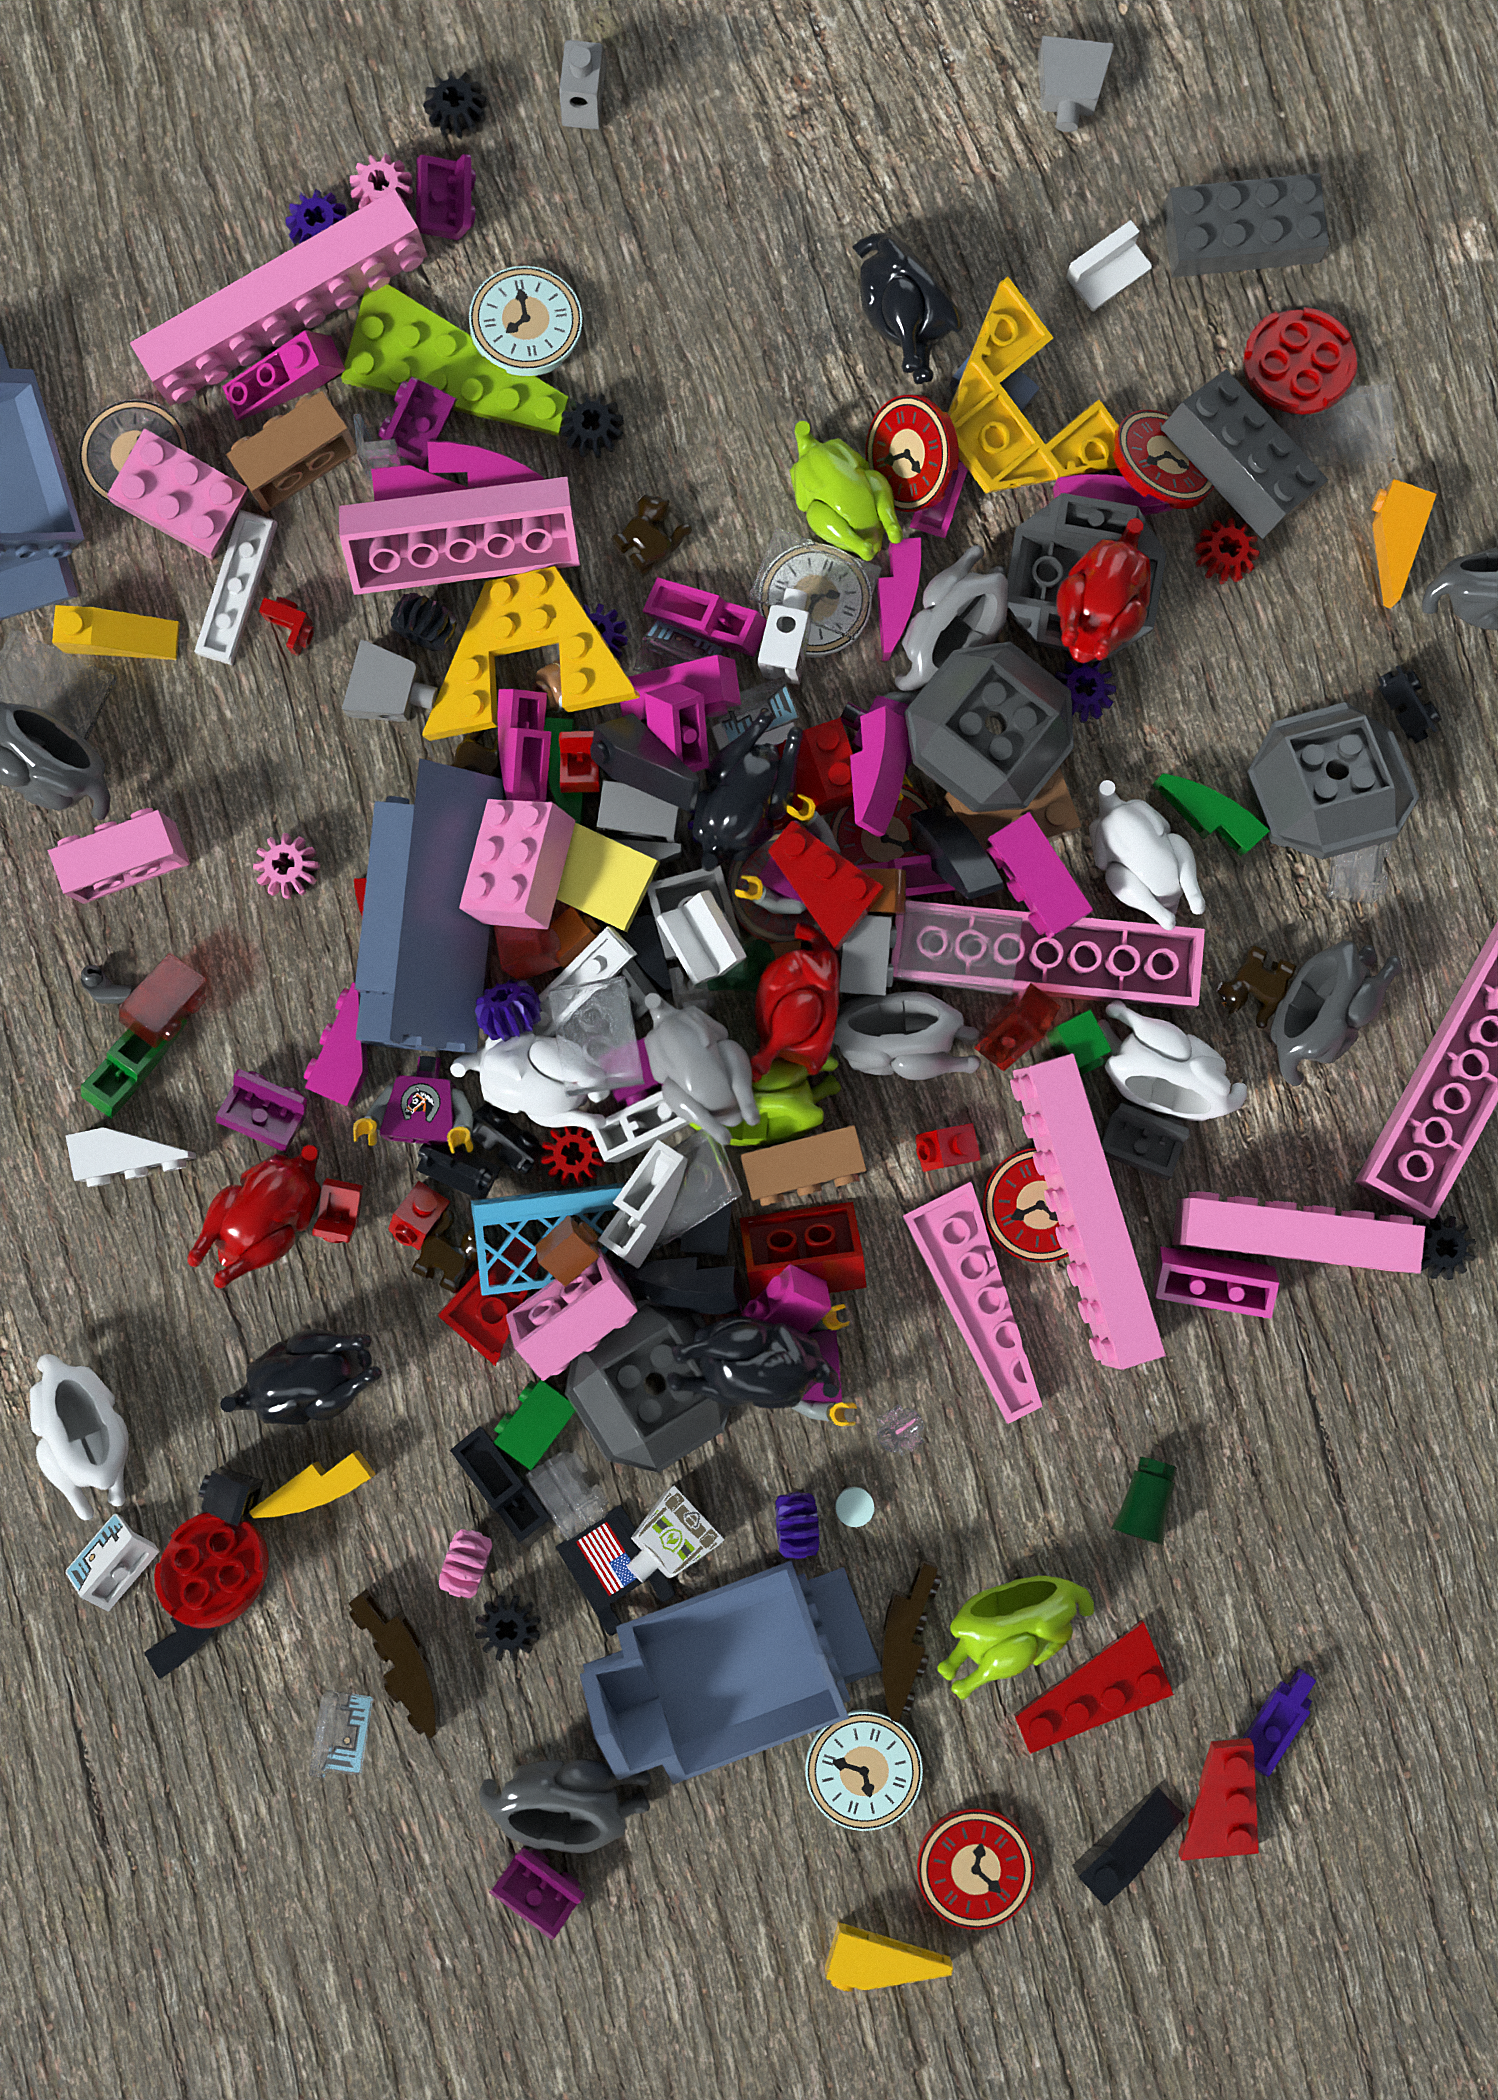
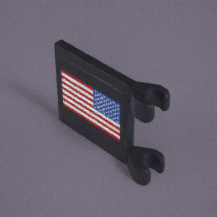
[555,1504,675,1636]

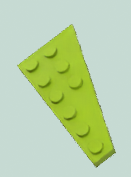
[341,284,569,437]

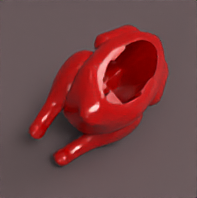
[1056,518,1151,663]
[750,923,840,1083]
[187,1145,321,1289]

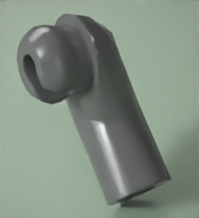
[81,964,135,1004]

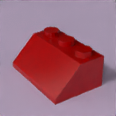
[739,1202,867,1300]

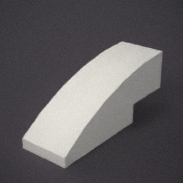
[598,1139,688,1269]

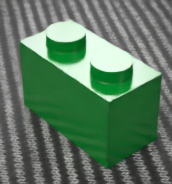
[1046,1009,1112,1076]
[494,1380,576,1470]

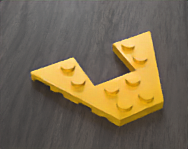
[948,276,1119,493]
[422,566,640,741]

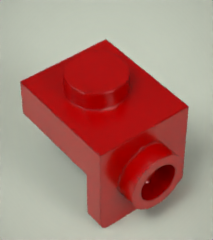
[258,597,314,656]
[559,731,600,793]
[915,1123,981,1172]
[312,1178,364,1243]
[388,1181,451,1250]

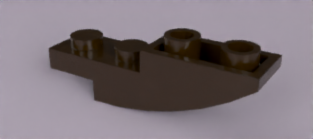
[881,1558,942,1723]
[348,1589,441,1740]

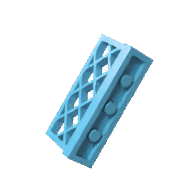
[471,1182,629,1296]

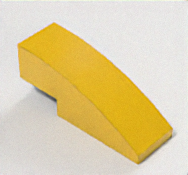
[249,1450,376,1518]

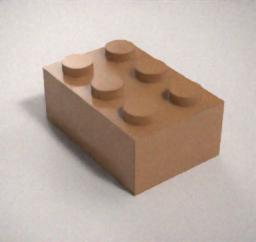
[226,391,359,514]
[943,767,1081,852]
[740,1125,867,1207]

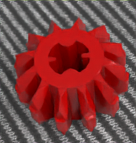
[1194,518,1260,584]
[541,1126,606,1187]

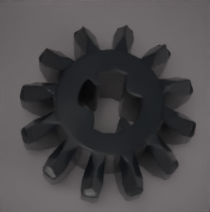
[423,70,488,140]
[560,392,624,459]
[390,593,457,651]
[1417,1215,1476,1280]
[475,1593,541,1661]

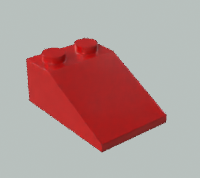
[772,717,854,831]

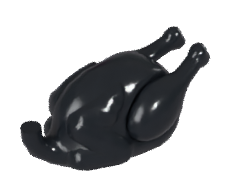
[852,233,963,384]
[692,710,804,872]
[666,1316,840,1409]
[220,1329,382,1425]

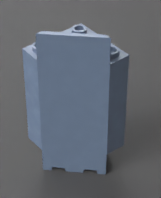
[0,344,85,621]
[355,758,504,1054]
[579,1561,881,1785]

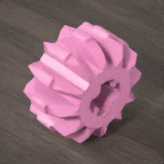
[350,153,414,209]
[253,833,320,899]
[439,1529,493,1599]

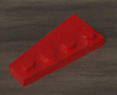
[1013,1620,1174,1754]

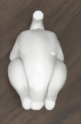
[1089,780,1205,930]
[1098,1000,1247,1121]
[450,1032,609,1132]
[30,1354,129,1520]

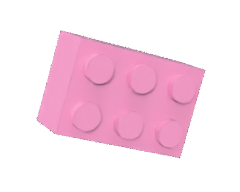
[107,428,249,560]
[459,799,576,929]
[48,808,190,904]
[506,1247,638,1381]

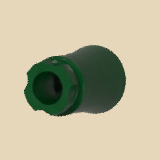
[1111,1456,1177,1545]

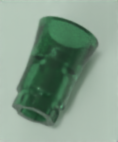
[692,939,776,993]

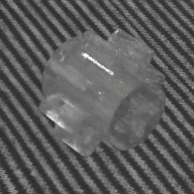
[877,1404,924,1456]

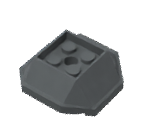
[1007,493,1167,658]
[904,642,1074,812]
[1246,702,1419,860]
[565,1299,730,1473]

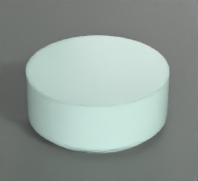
[835,1487,874,1527]

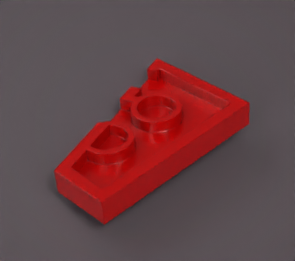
[768,821,885,951]
[437,1231,540,1366]
[1178,1738,1259,1860]

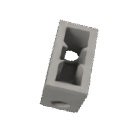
[1038,36,1113,132]
[559,40,607,130]
[342,640,438,722]

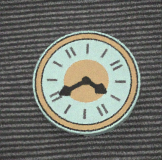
[469,266,582,376]
[805,1709,923,1831]

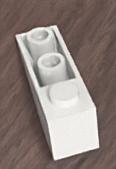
[65,1127,196,1187]

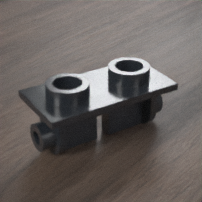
[1377,665,1442,744]
[471,1103,546,1175]
[416,1142,501,1199]

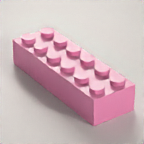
[339,477,580,595]
[1172,1191,1425,1273]

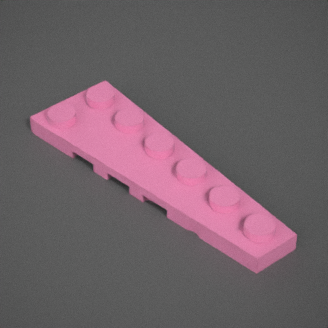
[902,1182,1043,1424]

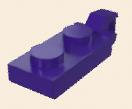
[1242,1668,1316,1778]

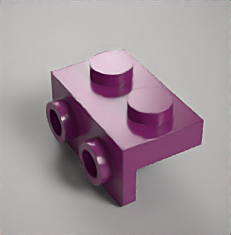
[416,154,476,240]
[378,377,458,468]
[216,1069,307,1153]
[489,1848,586,1940]

